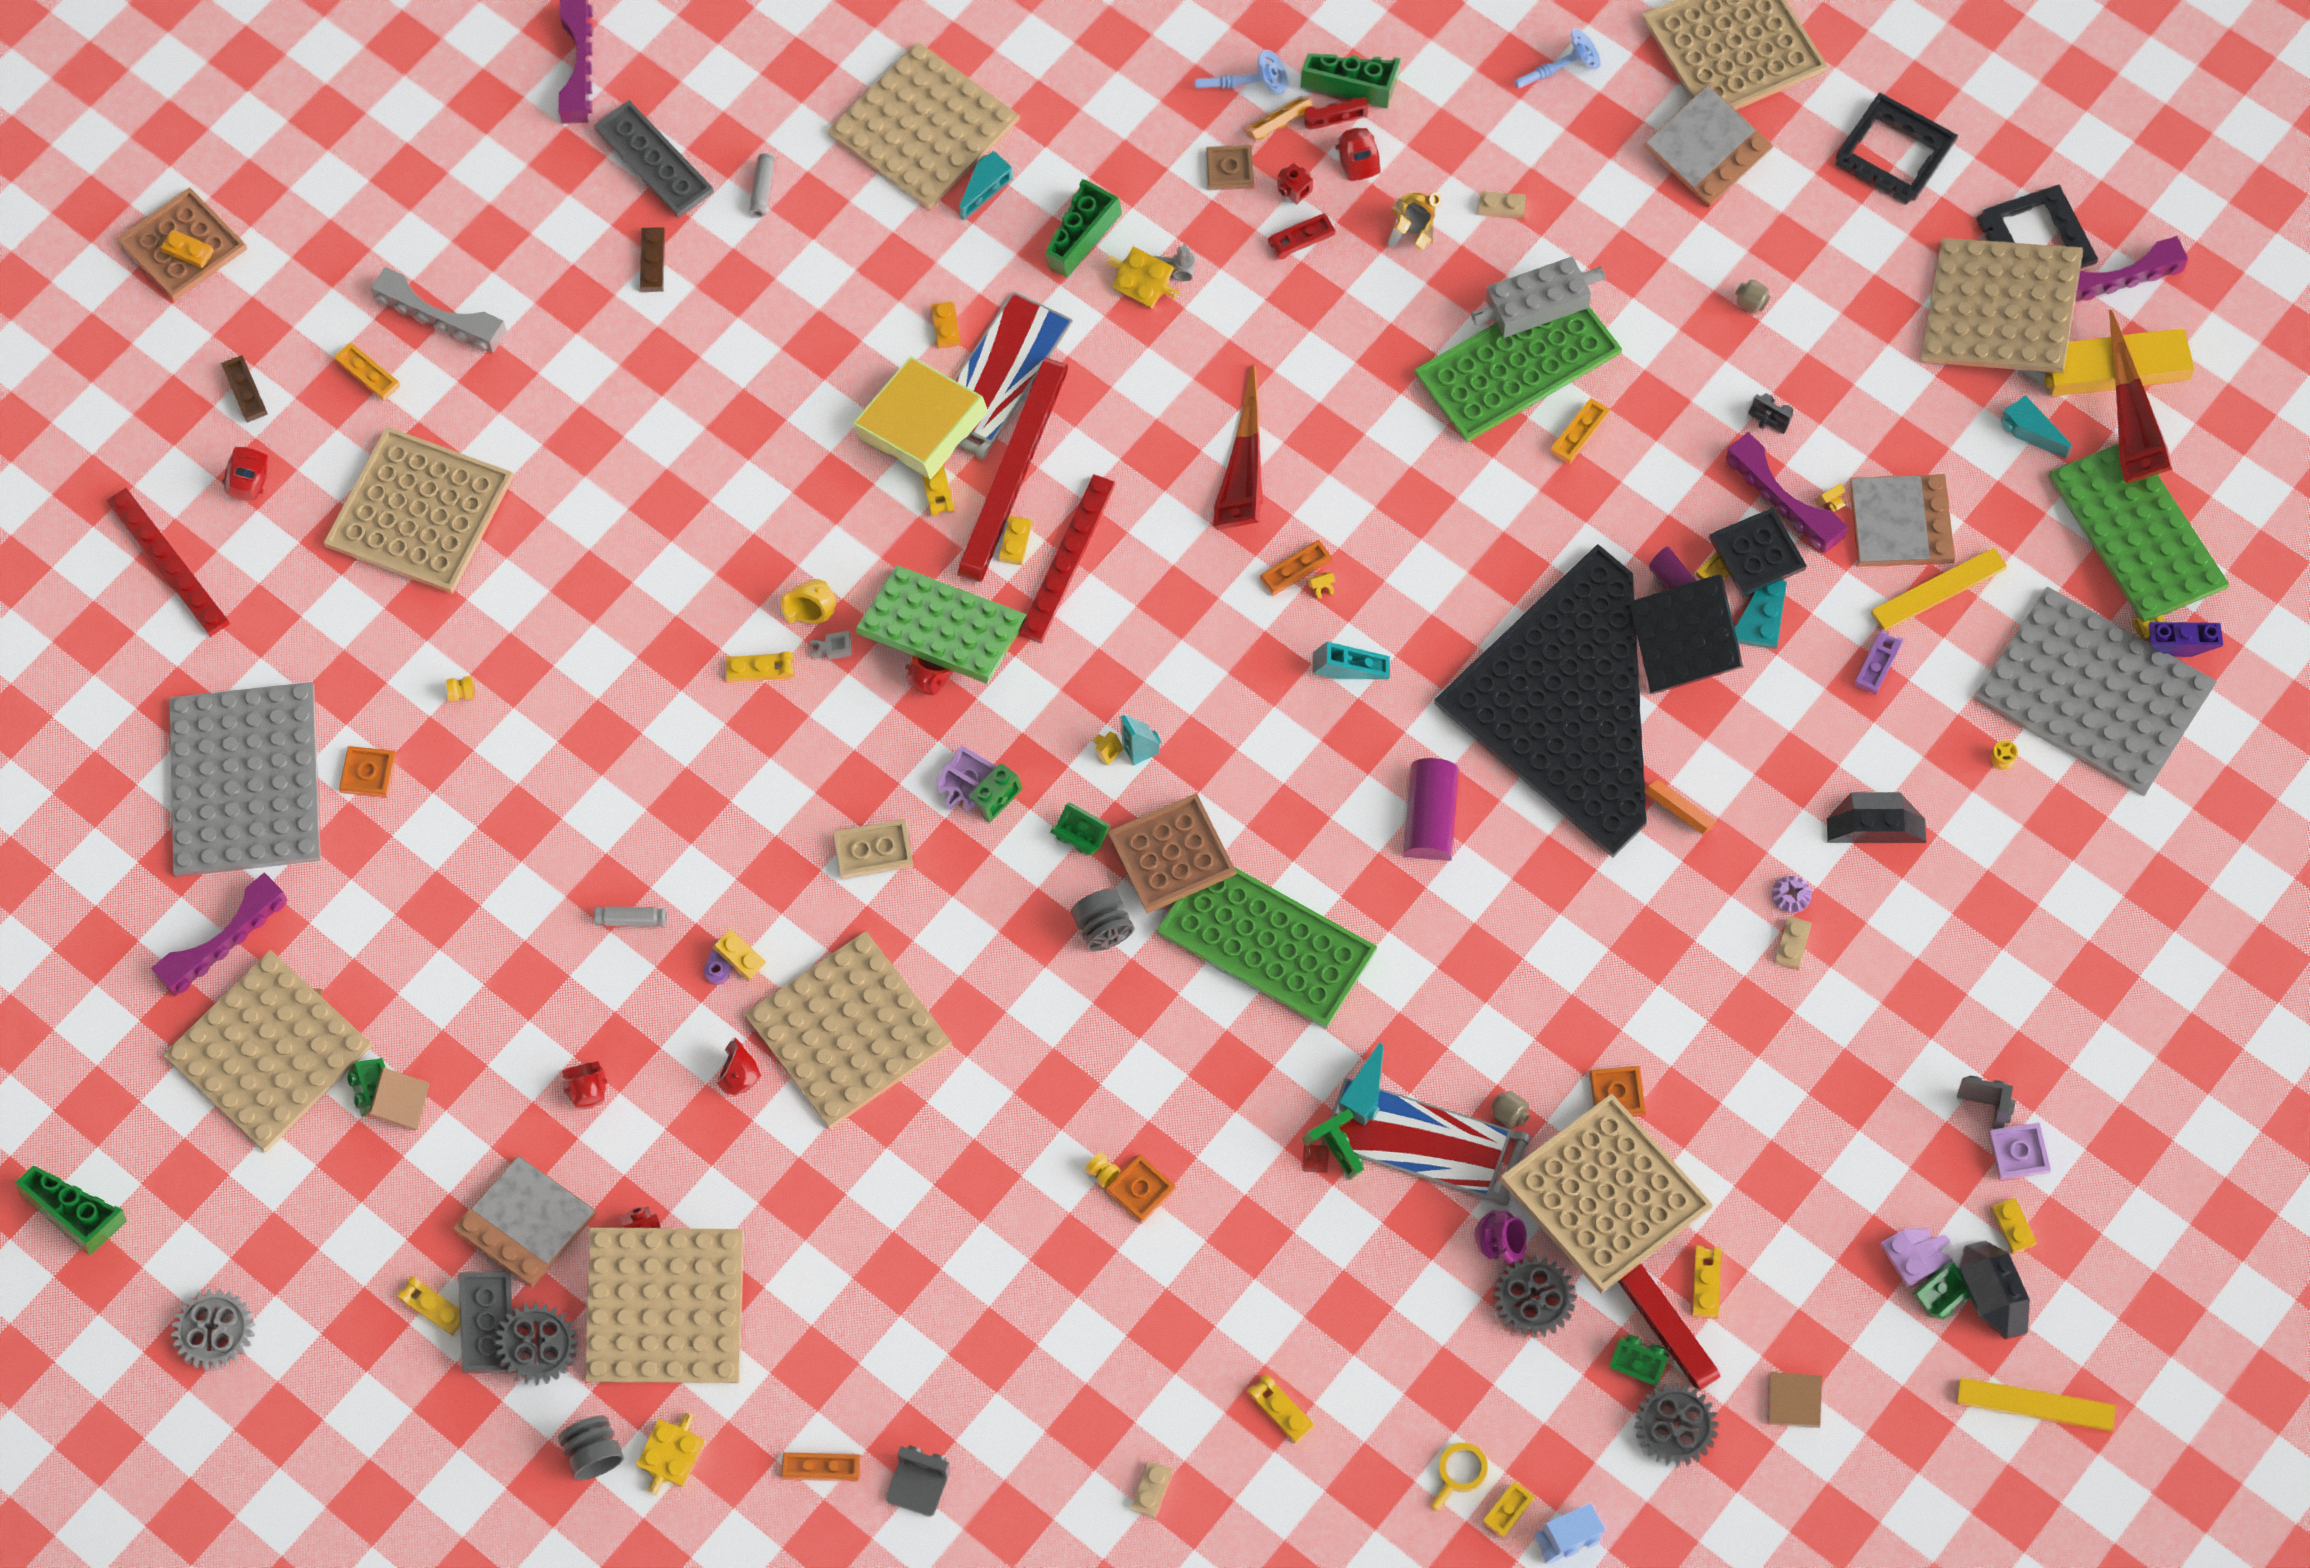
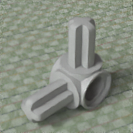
[1154,244,1197,281]

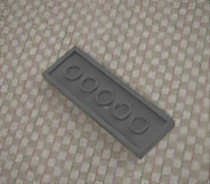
[594,100,714,218]

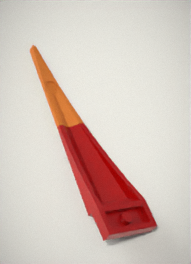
[2109,309,2173,484]
[1213,364,1263,530]

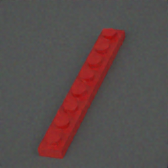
[1019,474,1115,644]
[107,488,230,637]

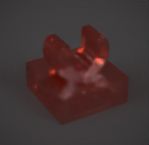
[1302,1144,1329,1173]

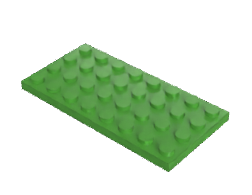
[1414,307,1622,443]
[2048,444,2229,623]
[1157,867,1377,1029]

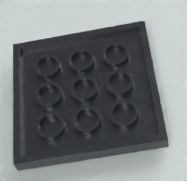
[1629,574,1744,694]

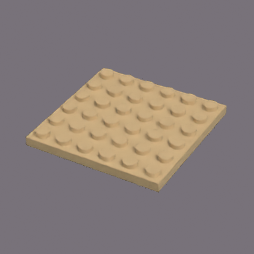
[1642,0,1828,110]
[827,41,1020,210]
[1921,238,2083,373]
[324,426,514,594]
[745,931,952,1129]
[163,950,373,1153]
[1499,1094,1713,1294]
[585,1228,744,1383]

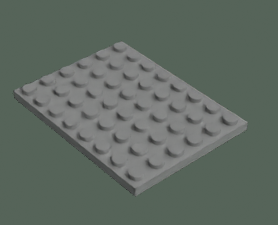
[1974,586,2217,797]
[169,682,321,877]

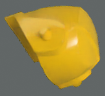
[781,579,836,624]

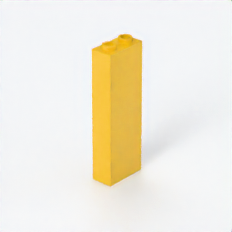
[2044,328,2195,397]

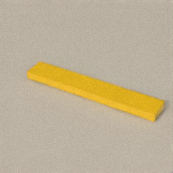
[1871,547,2007,631]
[1956,1377,2116,1432]

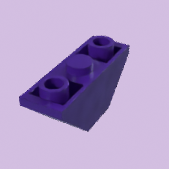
[2148,622,2224,657]

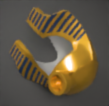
[1387,192,1441,250]

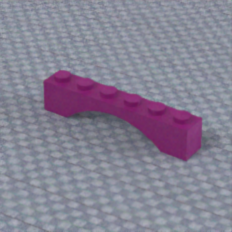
[558,0,594,124]
[2075,236,2188,302]
[1726,432,1848,554]
[151,872,288,996]

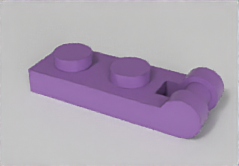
[1854,629,1904,695]

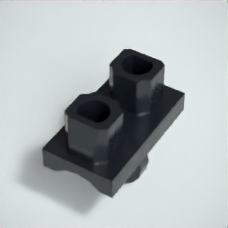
[1748,393,1794,434]

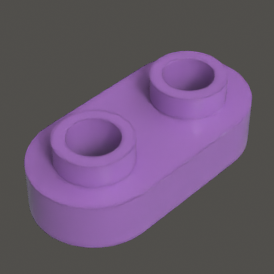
[704,938,733,985]

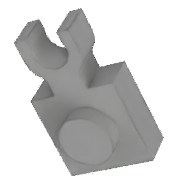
[810,631,852,660]

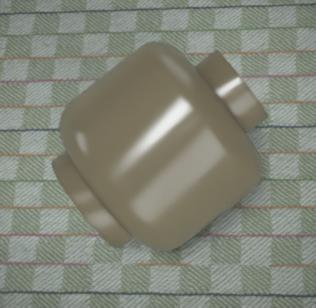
[1735,279,1771,314]
[1491,1091,1530,1129]

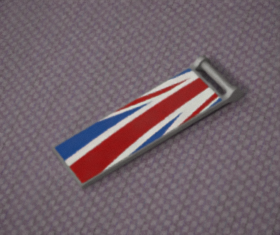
[954,291,1073,460]
[1321,1078,1531,1206]

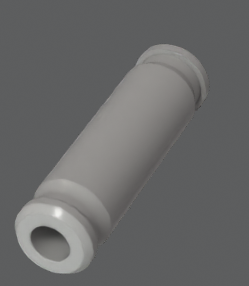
[749,153,776,218]
[594,906,667,927]

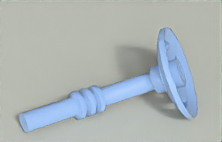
[1514,29,1601,88]
[1194,50,1288,94]

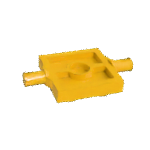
[1107,246,1179,309]
[636,1412,706,1496]

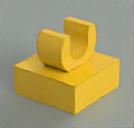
[1814,483,1845,512]
[1306,571,1336,599]
[1092,731,1124,766]

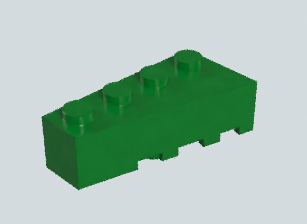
[1300,53,1401,109]
[1045,178,1122,278]
[15,1165,127,1256]

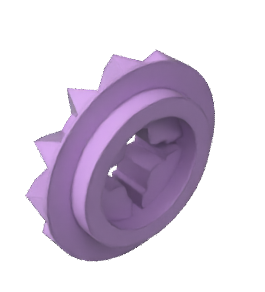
[1772,875,1812,913]

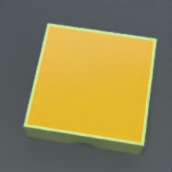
[853,356,988,479]

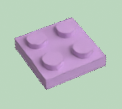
[1989,1122,2051,1181]

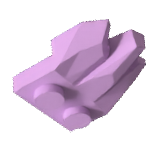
[937,745,997,812]
[1880,1228,1953,1288]

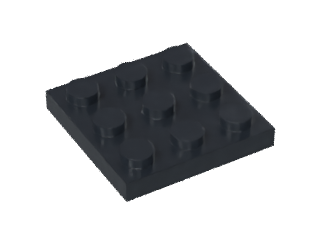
[1709,507,1807,597]

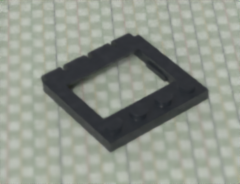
[1835,92,1959,205]
[1976,184,2098,269]

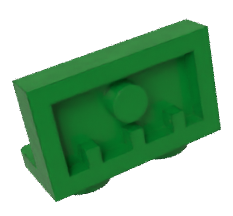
[969,763,1023,823]
[347,1058,386,1116]
[1609,1334,1670,1386]

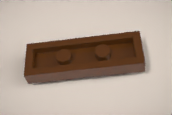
[640,227,665,292]
[221,355,268,423]

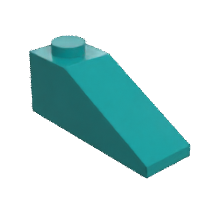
[959,150,1013,221]
[2001,395,2072,458]
[1313,641,1390,680]
[1120,714,1161,766]
[1339,1042,1384,1126]

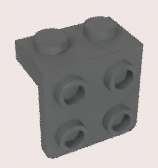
[1956,1075,2016,1129]
[886,1445,951,1517]

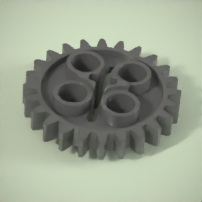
[1493,1255,1577,1339]
[494,1302,578,1386]
[1634,1383,1719,1468]

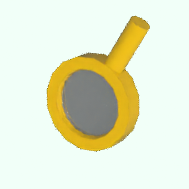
[1430,1442,1488,1511]

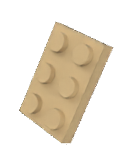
[833,819,914,879]

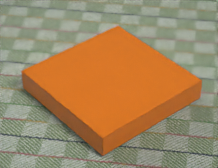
[339,746,397,798]
[1589,1066,1646,1117]
[1105,1154,1177,1224]

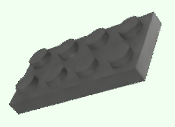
[458,1272,514,1374]

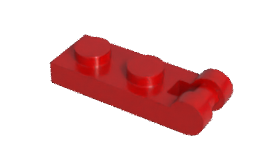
[1304,97,1368,130]
[1267,213,1335,260]

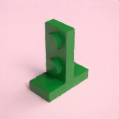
[1301,1108,1364,1180]

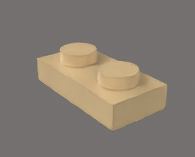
[1478,191,1526,219]
[1775,916,1812,970]
[1131,1460,1174,1519]

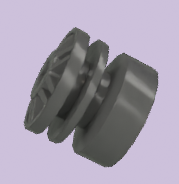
[1071,889,1135,952]
[558,1415,624,1481]

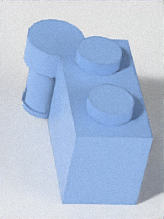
[1533,1503,1606,1565]

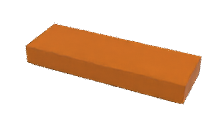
[1260,540,1332,596]
[1645,780,1717,835]
[781,1452,861,1482]

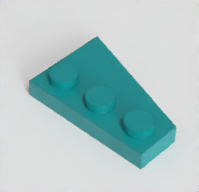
[1735,580,1787,649]

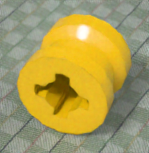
[1991,740,2018,770]

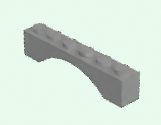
[371,267,507,353]

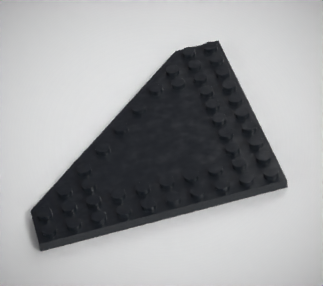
[1434,544,1647,858]

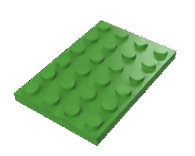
[856,565,1027,684]

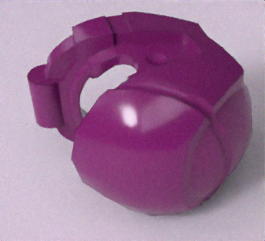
[1474,1210,1527,1264]

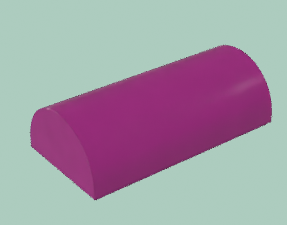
[1649,546,1696,590]
[1403,758,1459,861]

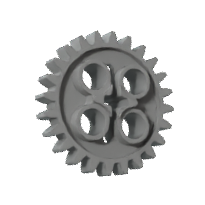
[171,1289,256,1371]

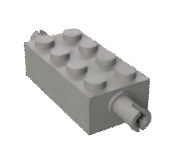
[1471,256,1606,338]

